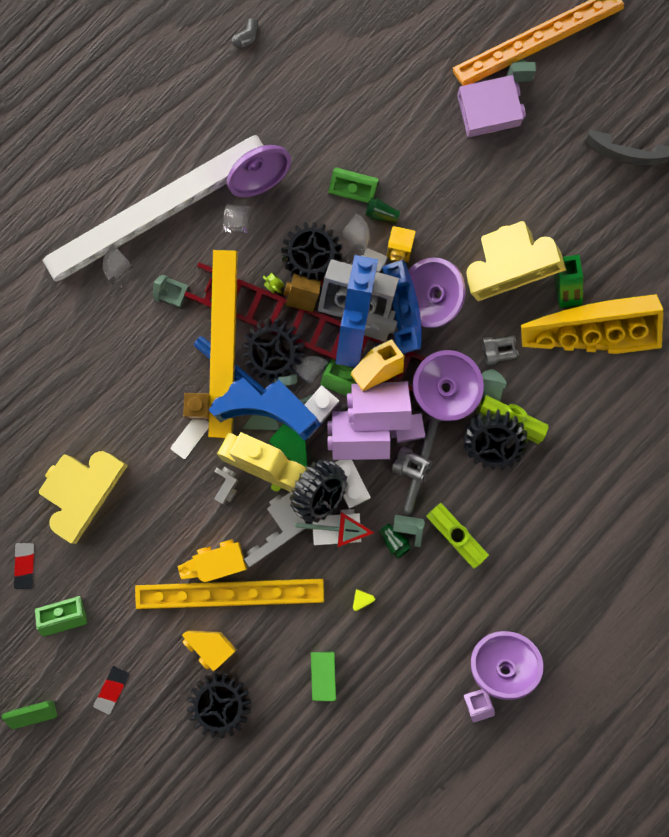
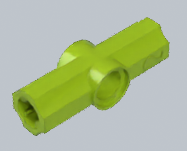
[476,395,548,444]
[426,503,489,569]

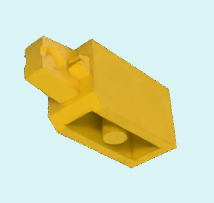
[178,539,248,582]

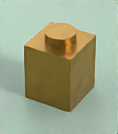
[284,274,321,312]
[183,393,209,420]

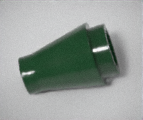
[365,198,400,224]
[379,523,412,559]

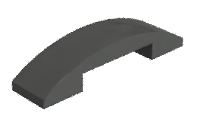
[584,130,669,166]

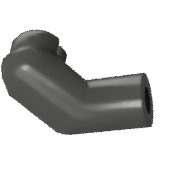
[232,19,259,48]

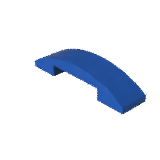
[382,260,422,354]

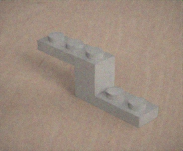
[244,492,307,567]

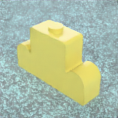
[466,221,566,301]
[217,432,306,492]
[39,451,128,544]

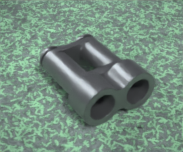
[482,336,519,366]
[392,446,432,482]

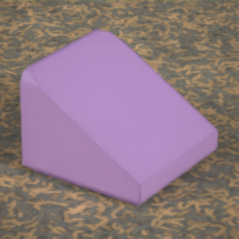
[464,689,495,722]

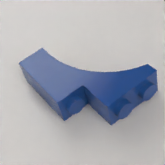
[335,255,378,368]
[208,377,321,441]

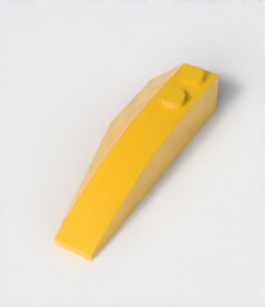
[521,294,663,354]

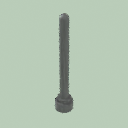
[403,416,442,515]

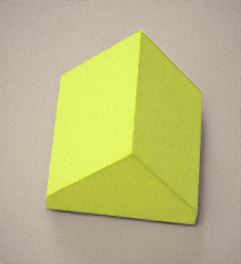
[353,589,375,611]

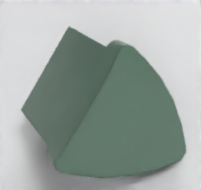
[506,59,536,82]
[153,275,189,308]
[478,369,507,405]
[393,515,425,547]

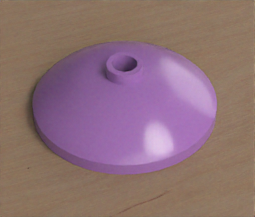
[227,145,291,197]
[409,257,465,328]
[413,350,484,421]
[471,631,543,700]

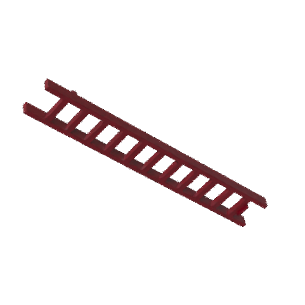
[184,262,426,394]

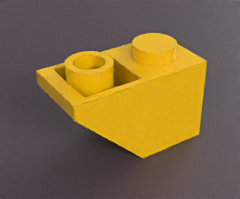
[386,226,415,263]
[351,339,404,392]
[182,631,237,671]

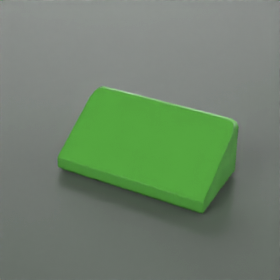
[328,168,379,203]
[320,359,357,396]
[35,596,87,636]
[311,651,336,701]
[2,700,57,729]

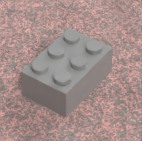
[318,259,399,318]

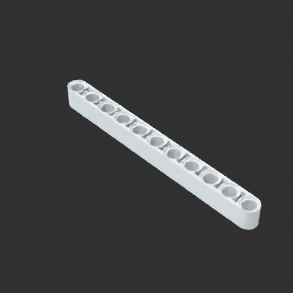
[43,135,264,281]

